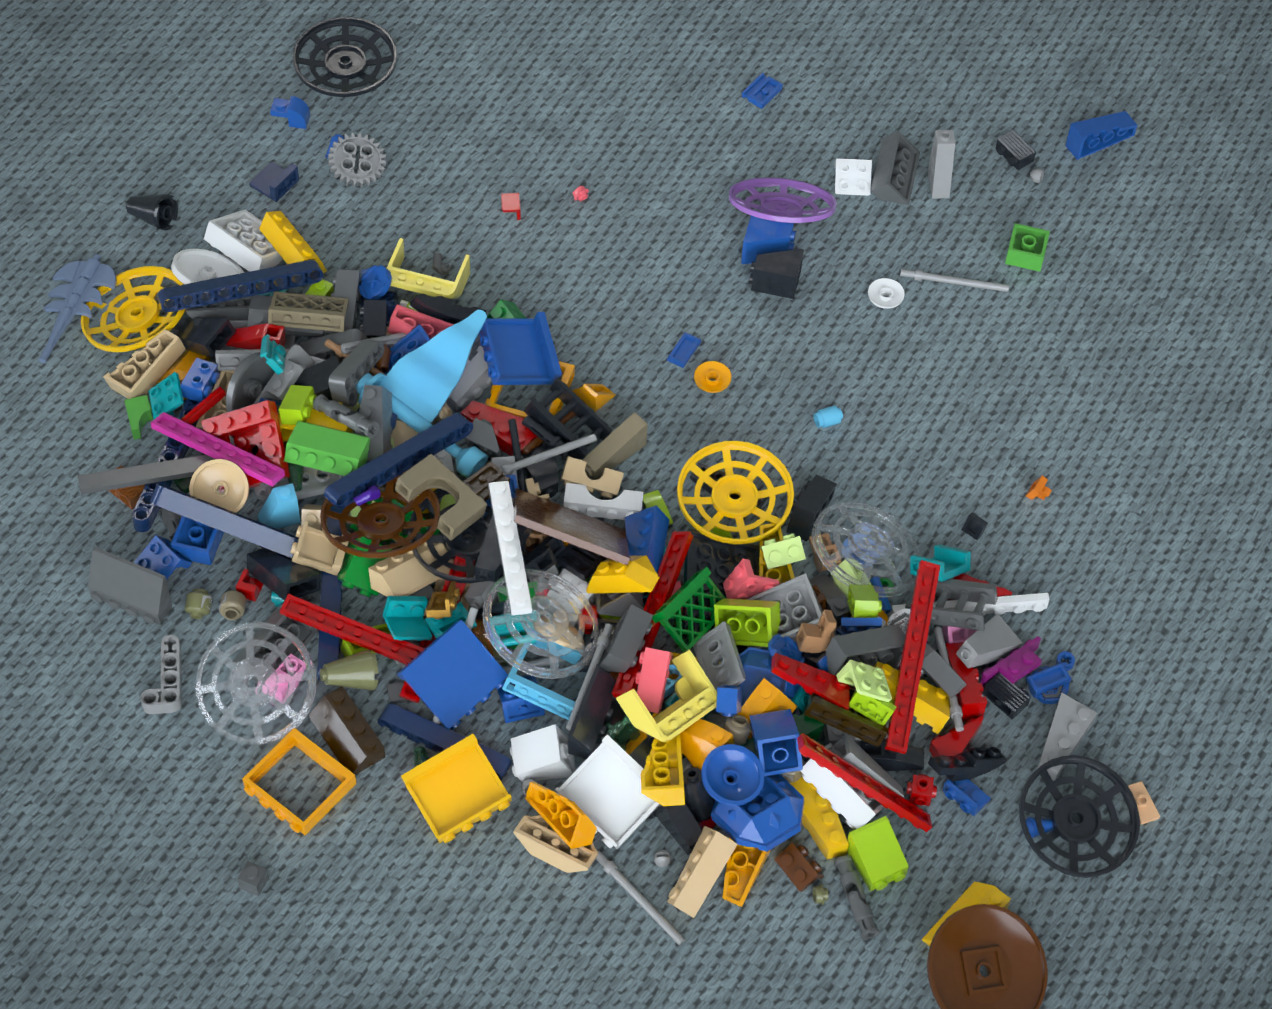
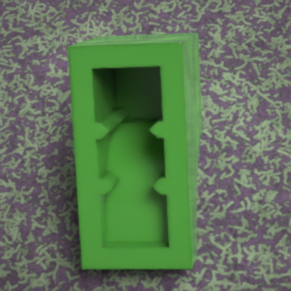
[124,395,153,440]

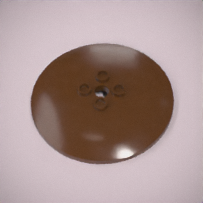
[927,904,1048,1009]

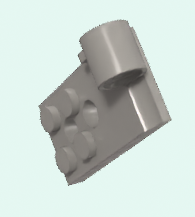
[254,464,344,500]
[694,621,746,715]

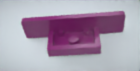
[980,636,1042,687]

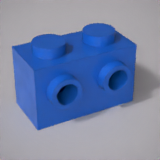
[181,358,220,402]

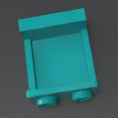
[910,544,971,582]

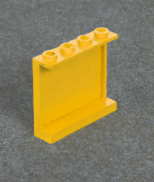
[401,734,512,843]

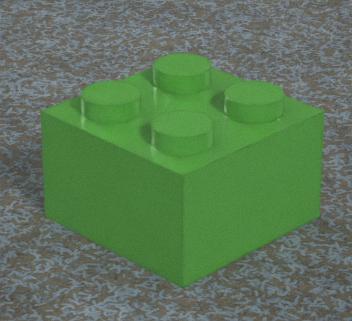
[1005,223,1050,272]

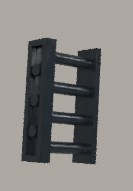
[524,378,613,460]

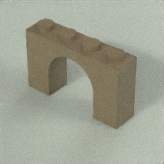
[395,454,487,540]

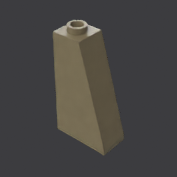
[582,412,648,480]

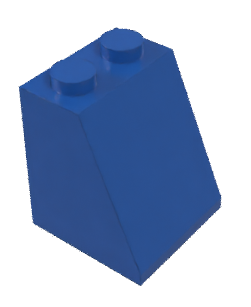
[741,216,796,264]
[749,709,803,776]

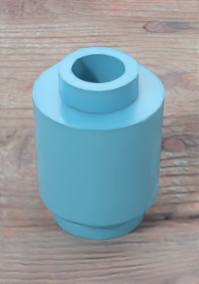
[814,405,843,428]

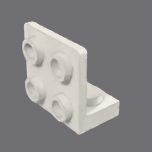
[834,159,872,196]

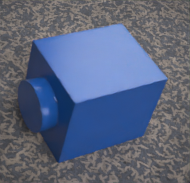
[716,684,743,717]

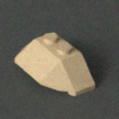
[513,815,598,873]

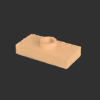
[1128,781,1160,825]

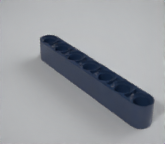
[377,703,512,781]

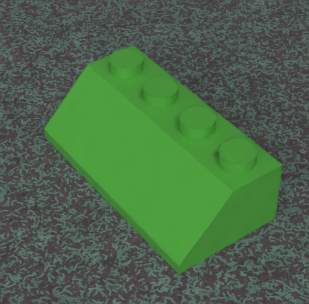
[284,421,371,476]

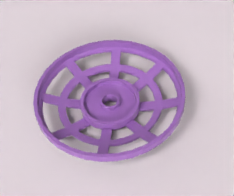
[729,178,837,223]

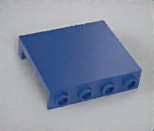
[479,312,562,385]
[397,620,508,730]

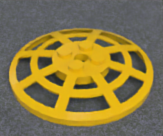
[81,266,188,352]
[677,441,794,544]

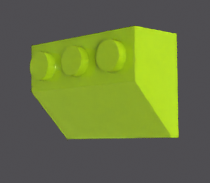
[714,598,780,647]

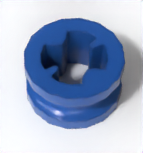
[1056,651,1075,671]

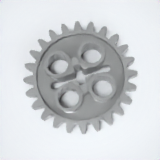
[328,132,386,188]

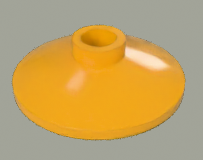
[694,361,731,393]

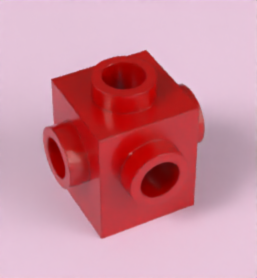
[906,774,937,806]

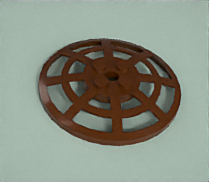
[320,474,441,558]

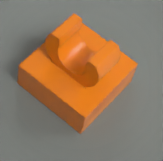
[1026,475,1052,500]

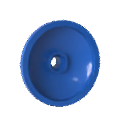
[701,744,764,806]

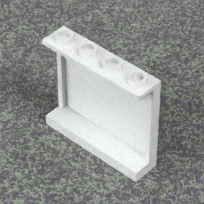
[555,735,659,849]

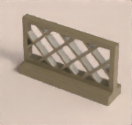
[268,292,349,332]

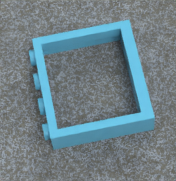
[502,631,601,720]

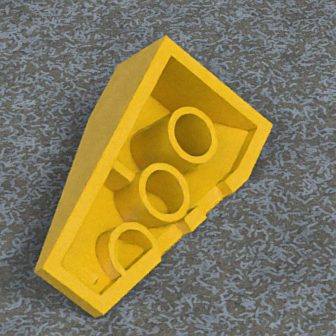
[640,734,685,806]

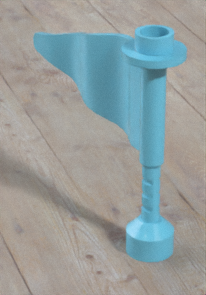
[356,310,488,479]

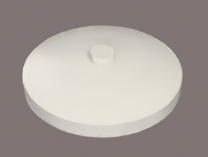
[171,249,244,293]

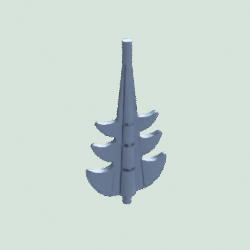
[39,254,117,363]

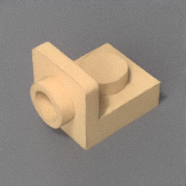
[526,478,550,501]

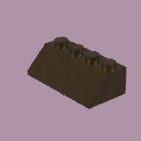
[308,686,385,775]

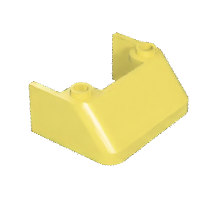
[387,238,470,299]
[616,650,717,742]

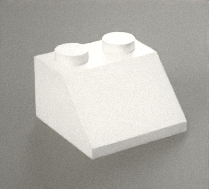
[541,569,597,626]

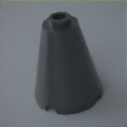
[125,194,178,230]
[683,767,715,822]

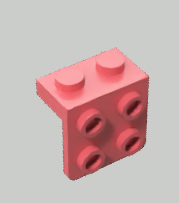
[723,559,780,600]

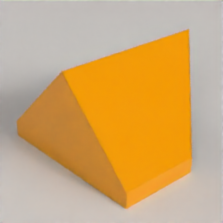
[571,384,616,412]

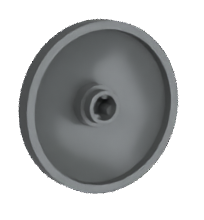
[226,352,275,412]

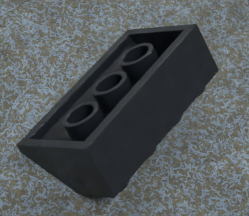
[568,665,618,759]

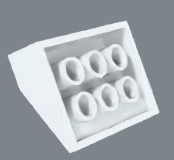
[204,210,283,272]
[800,743,883,829]

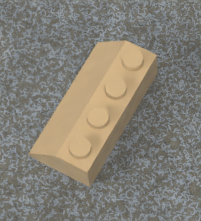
[368,542,454,597]

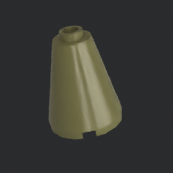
[320,650,378,691]

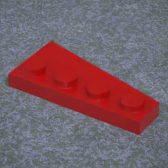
[771,653,850,710]

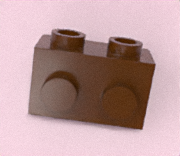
[774,843,824,892]

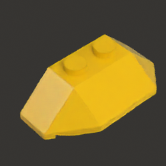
[586,555,659,594]

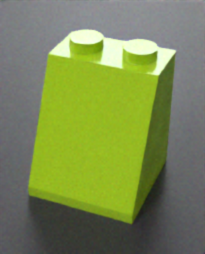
[847,816,909,891]

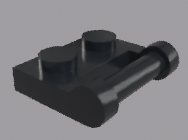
[555,544,607,581]

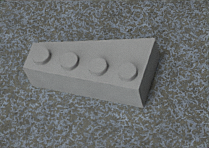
[1037,693,1097,781]

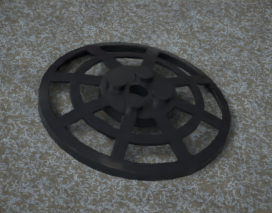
[293,17,397,97]
[408,489,527,583]
[1019,755,1140,878]

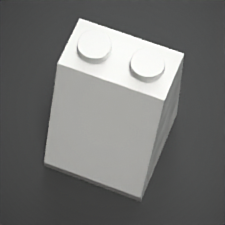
[510,724,576,782]

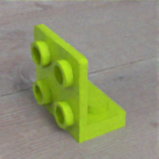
[849,689,896,726]

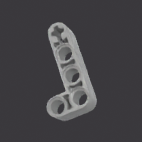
[140,635,182,714]

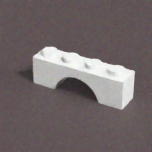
[563,483,643,520]

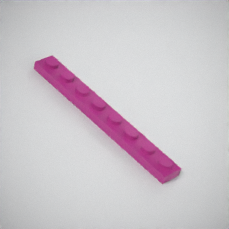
[151,412,285,487]

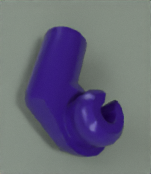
[353,486,381,506]

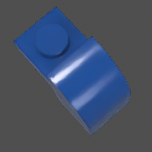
[270,96,310,129]

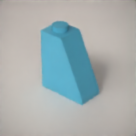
[258,483,301,529]

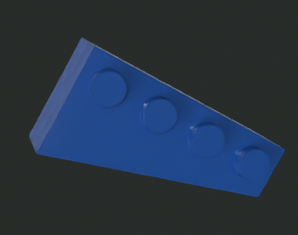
[1065,111,1137,160]
[625,505,669,573]

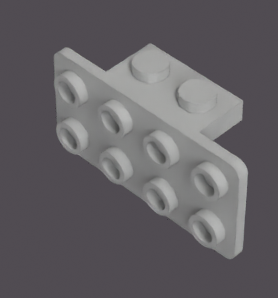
[254,344,315,414]

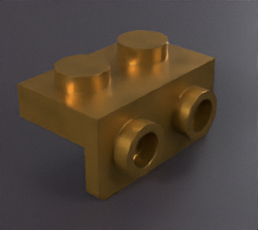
[426,581,460,619]

